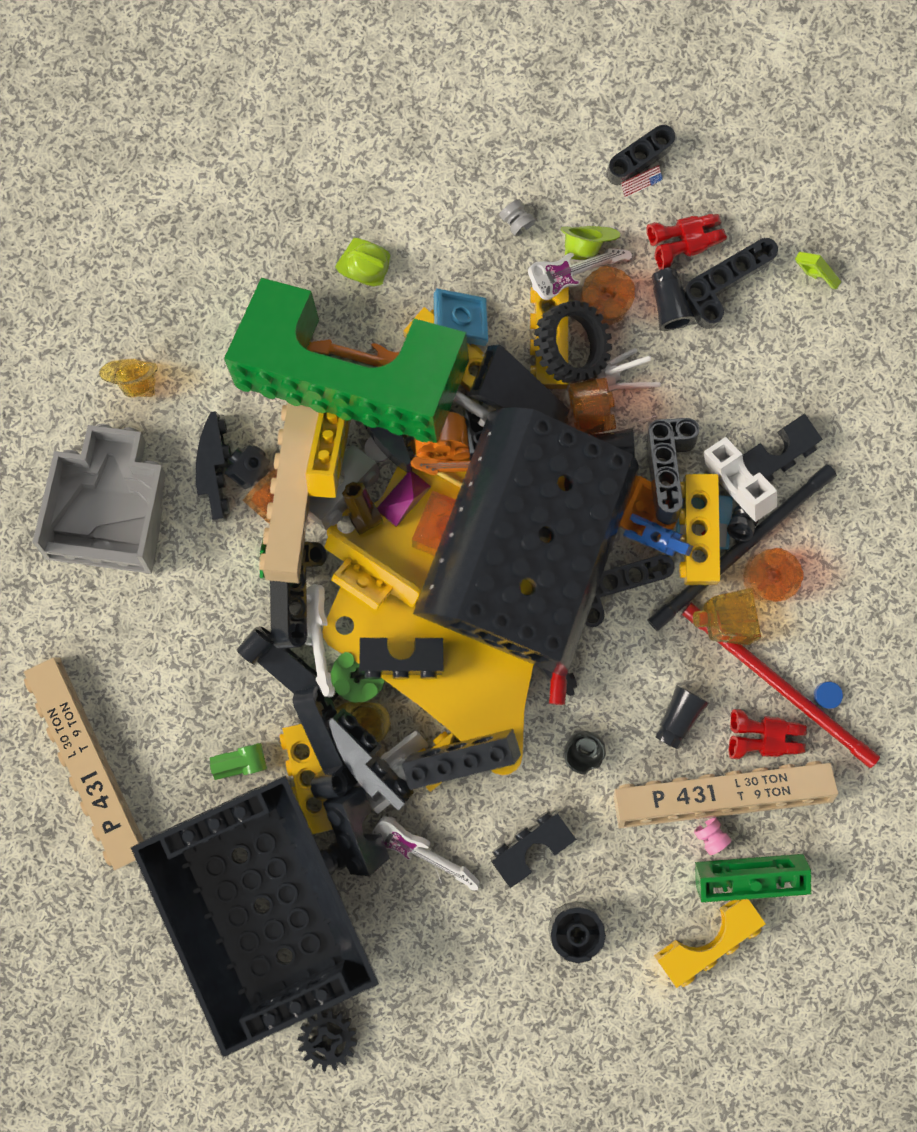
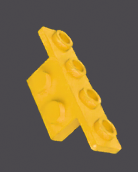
[324,530,422,610]

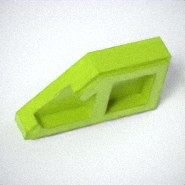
[795,252,841,289]

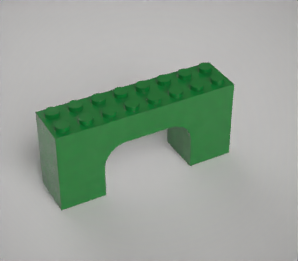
[224,277,469,443]

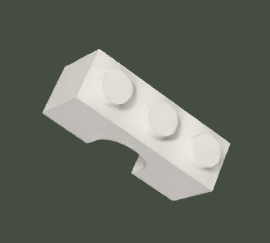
[704,437,777,522]

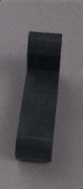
[684,238,778,329]
[646,418,700,525]
[270,541,327,649]
[584,555,675,628]
[237,626,339,702]
[293,685,358,800]

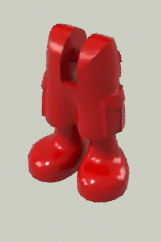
[646,214,727,270]
[728,709,807,760]

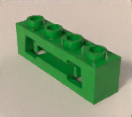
[695,854,811,903]

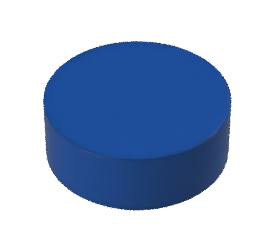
[814,682,843,709]

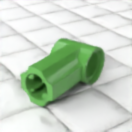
[209,743,267,780]

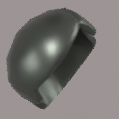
[564,731,606,775]

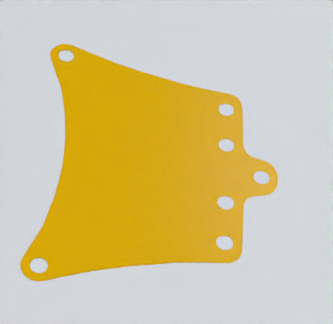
[322,439,565,775]

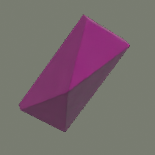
[377,471,431,527]

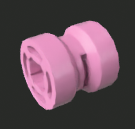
[694,817,732,855]

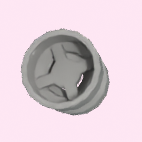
[499,199,536,237]

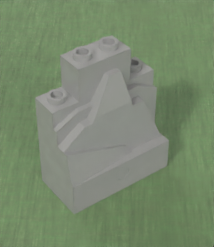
[33,424,166,574]

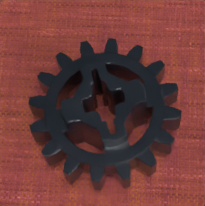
[297,1008,358,1072]

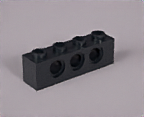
[402,729,521,790]

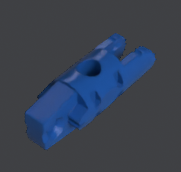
[623,514,693,557]

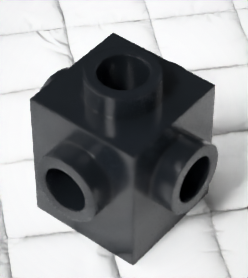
[224,444,270,489]

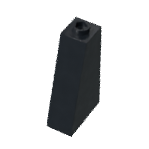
[468,344,570,424]

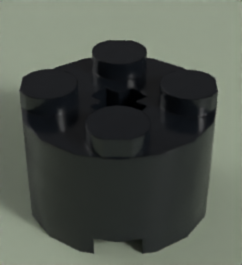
[548,902,606,963]

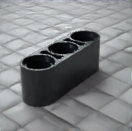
[606,125,675,185]

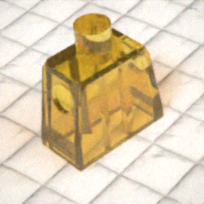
[693,588,761,645]

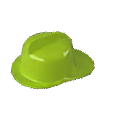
[560,226,621,260]
[335,238,391,287]

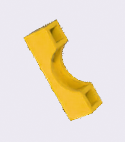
[654,899,766,988]

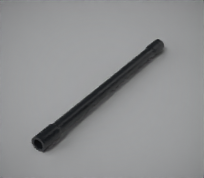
[647,464,837,632]

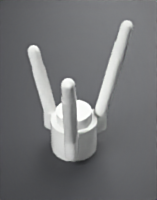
[597,348,661,392]

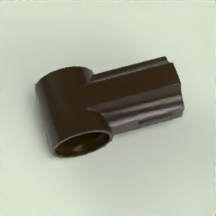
[342,482,383,535]

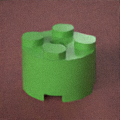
[331,652,385,703]

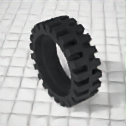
[534,300,612,383]

